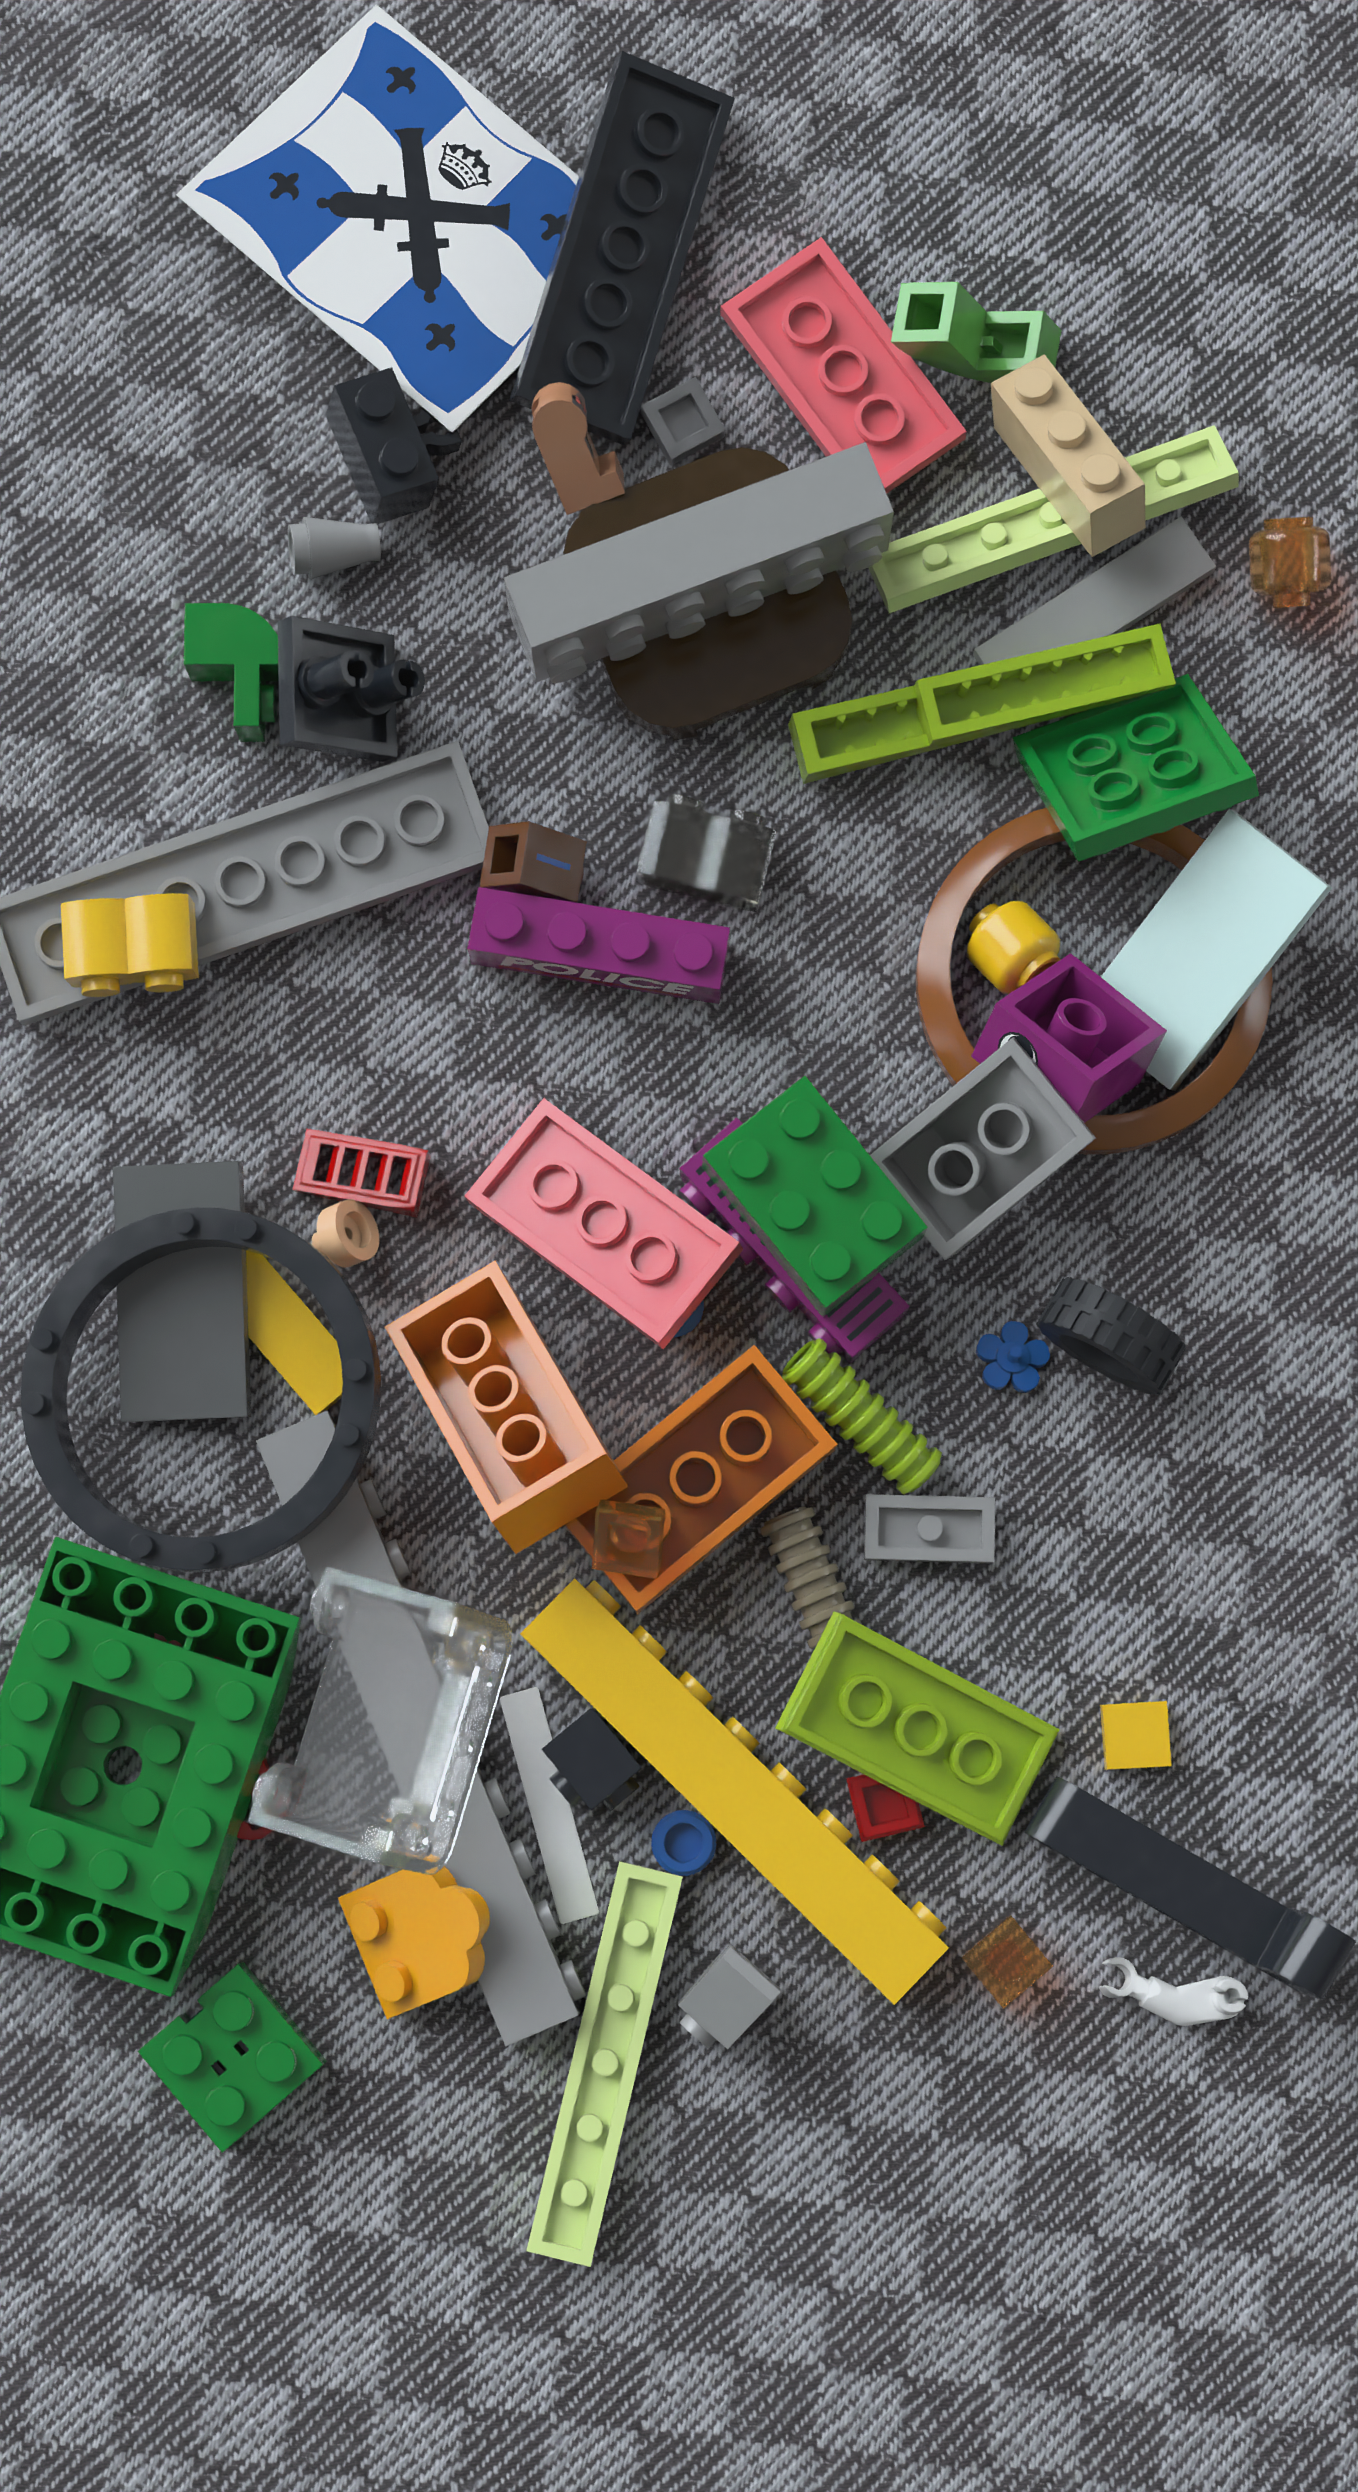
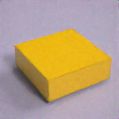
[1100,1701,1172,1770]

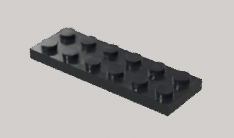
[509,51,735,445]

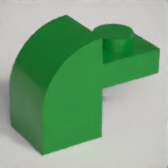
[184,603,279,742]

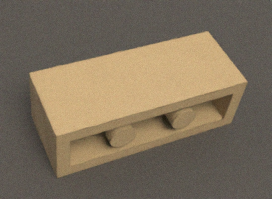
[991,354,1146,557]

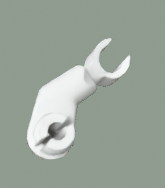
[1099,1957,1248,2026]

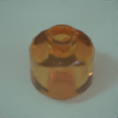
[1249,517,1332,608]

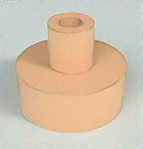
[312,1199,379,1267]

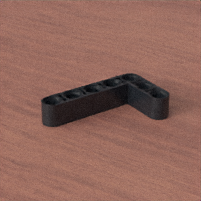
[1025,1776,1356,2001]

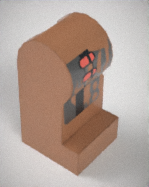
[532,382,625,515]

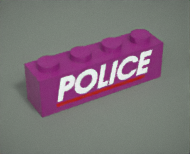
[467,887,730,1004]

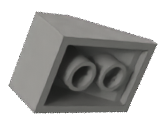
[870,1037,1096,1260]

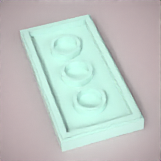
[1101,809,1332,1091]

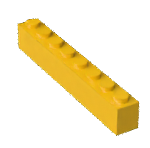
[520,1578,949,2005]

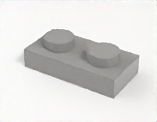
[864,1494,995,1564]

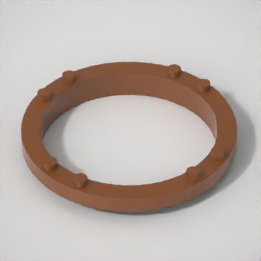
[916,808,1273,1155]

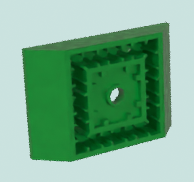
[0,1536,302,1997]

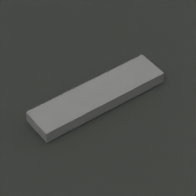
[973,516,1216,665]

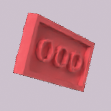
[721,237,967,493]
[464,1098,743,1349]

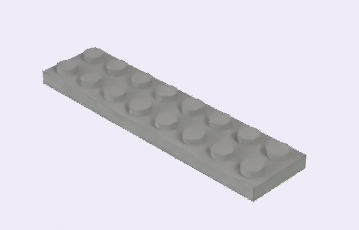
[0,741,489,1026]

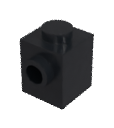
[541,1707,642,1812]

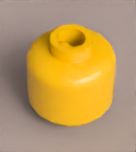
[967,901,1061,994]

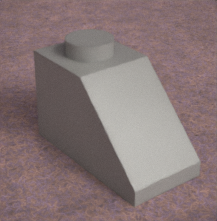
[678,1943,781,2049]

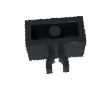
[326,367,462,525]

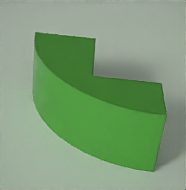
[891,282,1062,383]

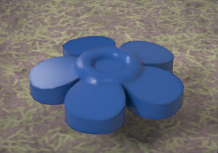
[976,1321,1050,1393]

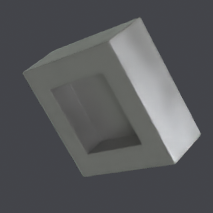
[640,377,726,466]

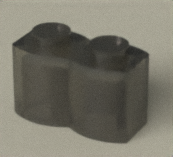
[635,794,777,912]

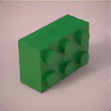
[702,1076,928,1317]

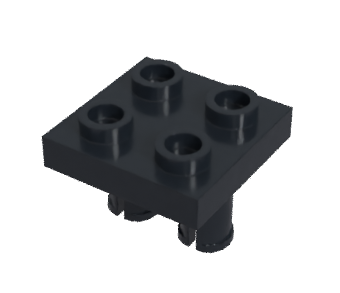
[277,616,425,762]

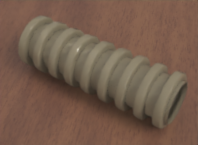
[760,1506,862,1649]

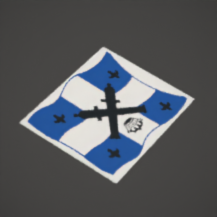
[176,4,579,433]

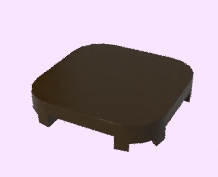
[563,447,853,741]

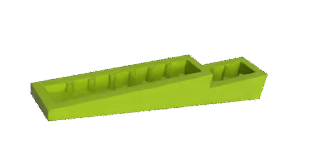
[788,624,1176,784]

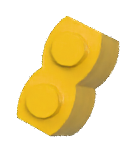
[61,893,199,997]

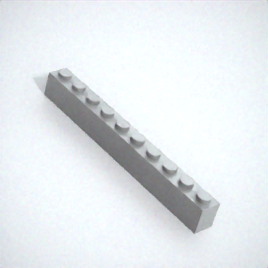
[256,1410,586,2047]

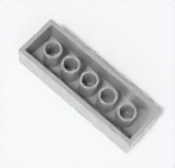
[504,442,894,683]

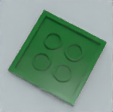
[1012,674,1259,862]

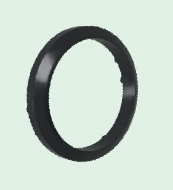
[21,1207,381,1572]

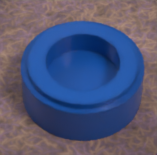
[651,1810,716,1876]

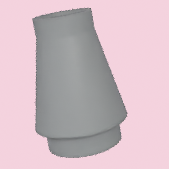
[288,517,381,580]

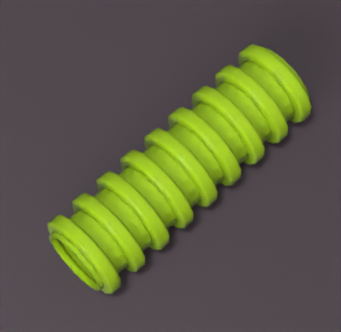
[782,1338,942,1494]

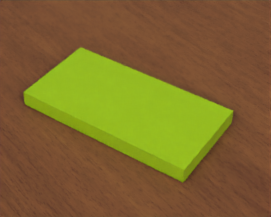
[775,1611,1060,1846]

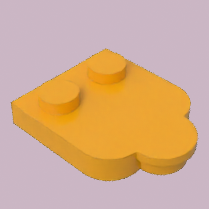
[338,1860,490,2019]

